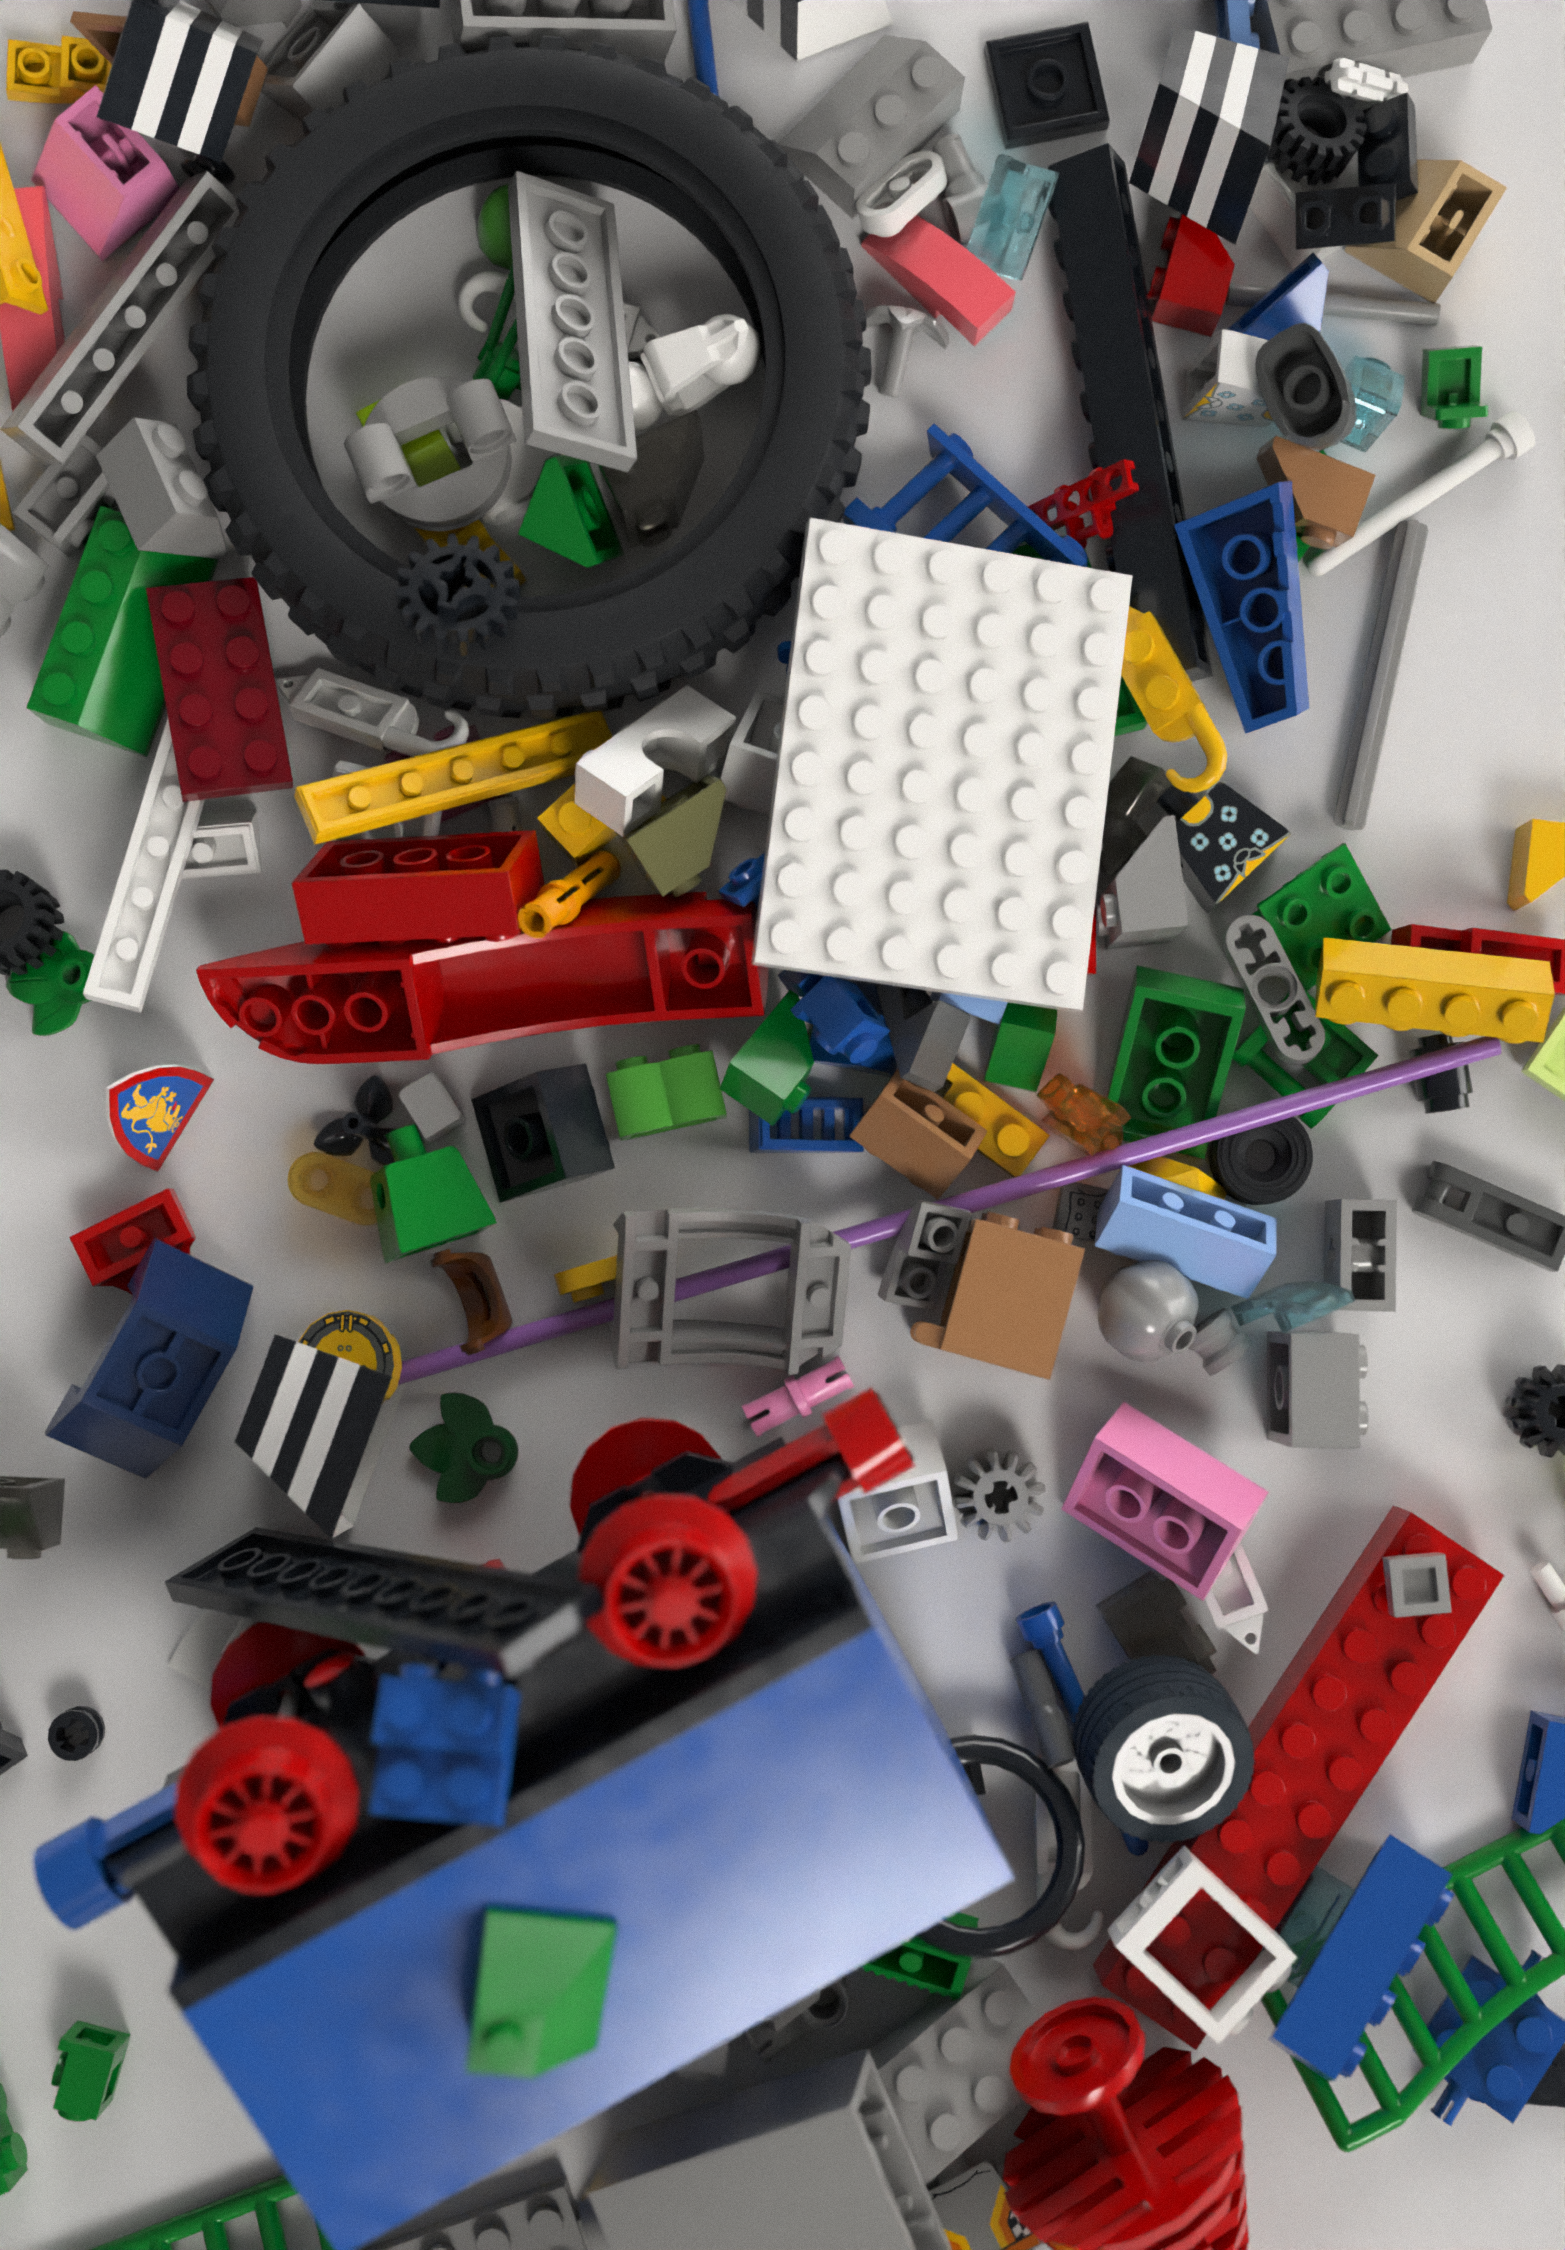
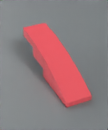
[0,186,65,412]

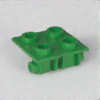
[1252,843,1392,992]

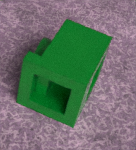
[51,2020,131,2122]

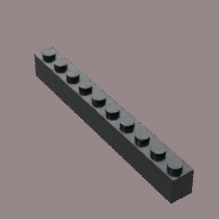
[1045,143,1213,682]

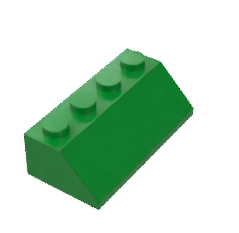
[26,506,219,757]

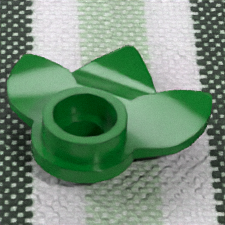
[6,931,95,1036]

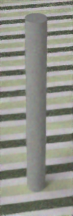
[1226,283,1441,326]

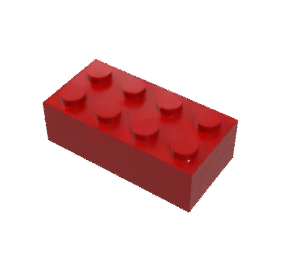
[291,830,545,949]

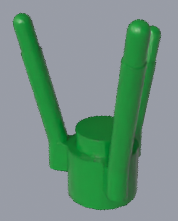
[472,263,521,401]

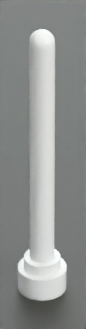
[1307,411,1535,576]

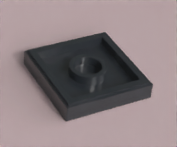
[984,21,1110,150]

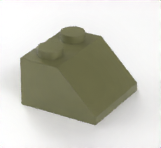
[615,775,727,897]

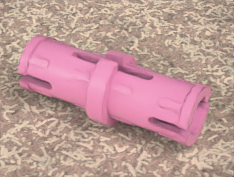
[742,1356,854,1437]

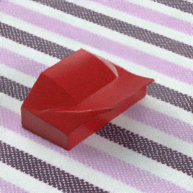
[69,1188,196,1295]

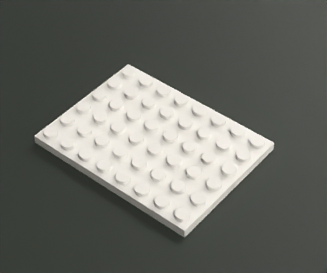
[751,518,1132,1012]

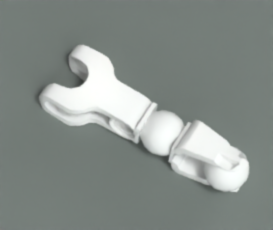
[446,314,762,525]

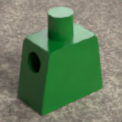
[370,1124,497,1263]

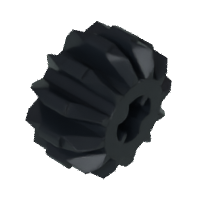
[1505,1364,1565,1458]

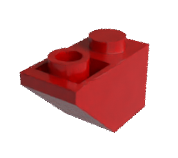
[1148,214,1235,337]

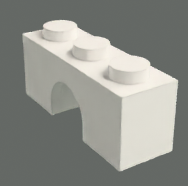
[574,685,736,837]

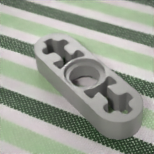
[1223,915,1325,1065]

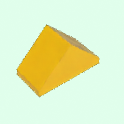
[1507,819,1565,911]

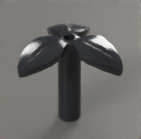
[313,1075,396,1166]

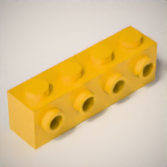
[1315,937,1555,1044]

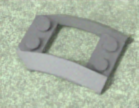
[607,1208,851,1375]

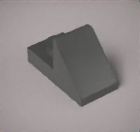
[876,984,970,1092]

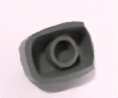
[1255,323,1357,450]

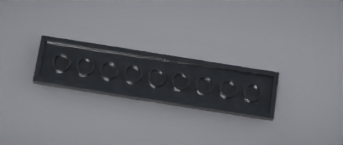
[165,1527,605,1677]

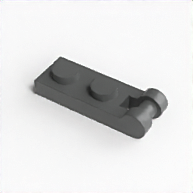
[1412,1161,1565,1272]

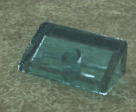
[967,154,1059,281]
[1255,1865,1355,1988]

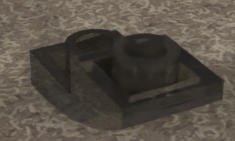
[1099,756,1171,876]

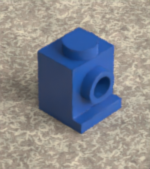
[790,976,891,1064]

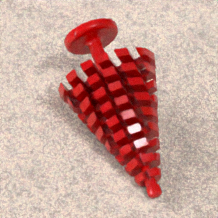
[1002,1996,1249,2250]

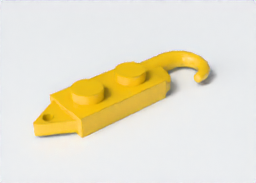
[1121,606,1227,793]

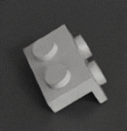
[12,434,118,557]

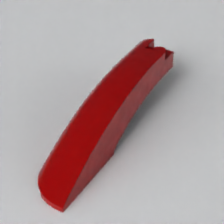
[196,892,769,1064]

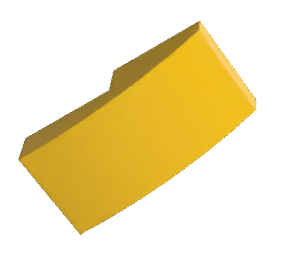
[6,35,112,104]

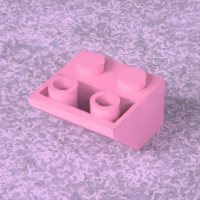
[31,85,179,261]

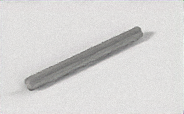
[1333,519,1428,830]

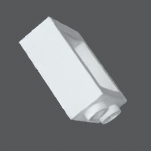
[1107,1846,1297,2044]

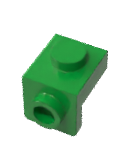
[1420,345,1489,429]

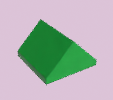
[518,455,625,568]

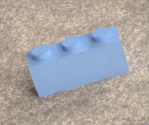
[1094,1165,1277,1299]

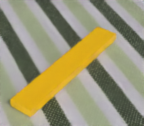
[294,711,613,845]

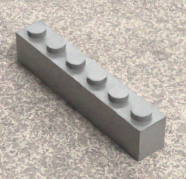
[0,171,240,466]

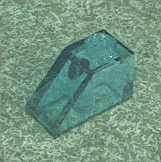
[1341,355,1405,453]

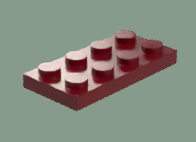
[146,577,293,802]

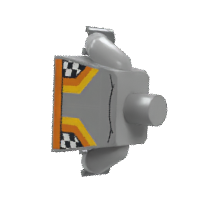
[928,2153,1044,2250]

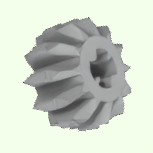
[952,1448,1046,1543]

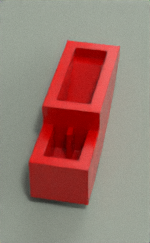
[1391,924,1565,995]

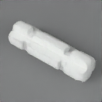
[1324,58,1409,104]

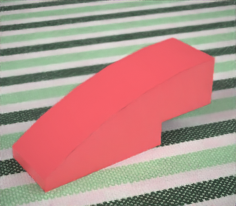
[861,215,1016,346]

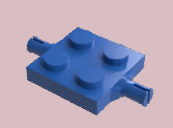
[1413,1949,1565,2126]

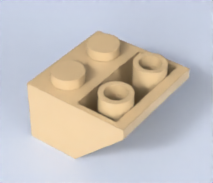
[1344,159,1507,303]

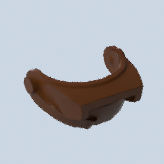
[430,1248,513,1356]

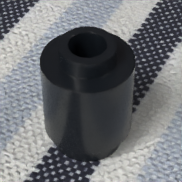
[1409,1034,1473,1114]

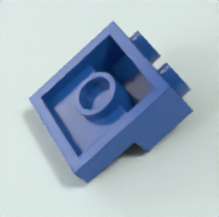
[370,1664,522,1827]

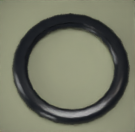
[915,1735,1085,1959]

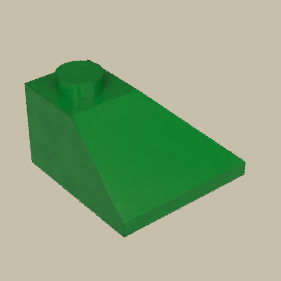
[466,1908,617,2078]

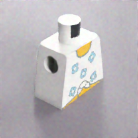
[1182,329,1273,427]

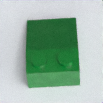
[1098,965,1246,1159]

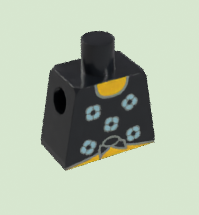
[1155,782,1291,913]

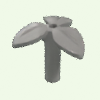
[865,305,949,398]

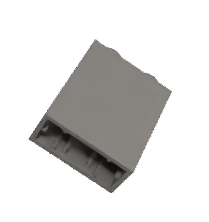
[580,2049,952,2250]

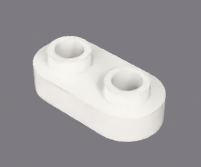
[856,151,947,237]

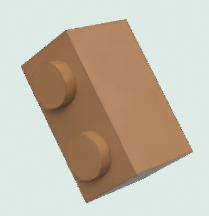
[849,1069,988,1200]

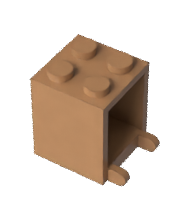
[910,1211,1085,1380]

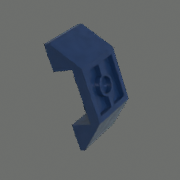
[44,1237,253,1479]

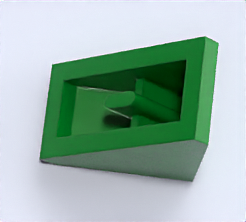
[983,1002,1057,1093]

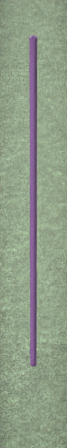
[398,1036,1502,1385]

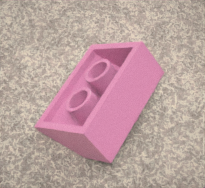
[1061,1402,1268,1601]

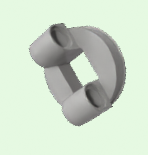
[344,376,517,531]

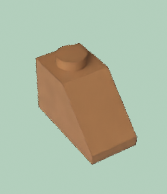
[1256,436,1376,549]

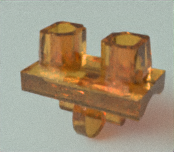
[1036,1073,1131,1156]

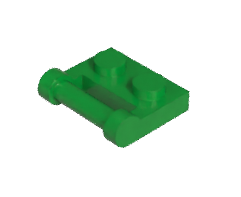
[1232,990,1379,1129]

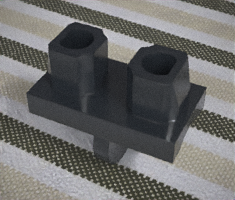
[1296,183,1397,250]

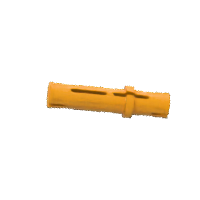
[518,851,621,938]

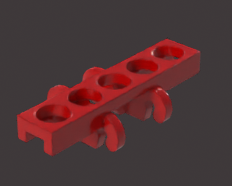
[1027,459,1139,549]

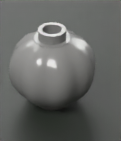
[1098,1260,1199,1362]

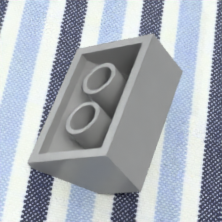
[778,35,965,219]

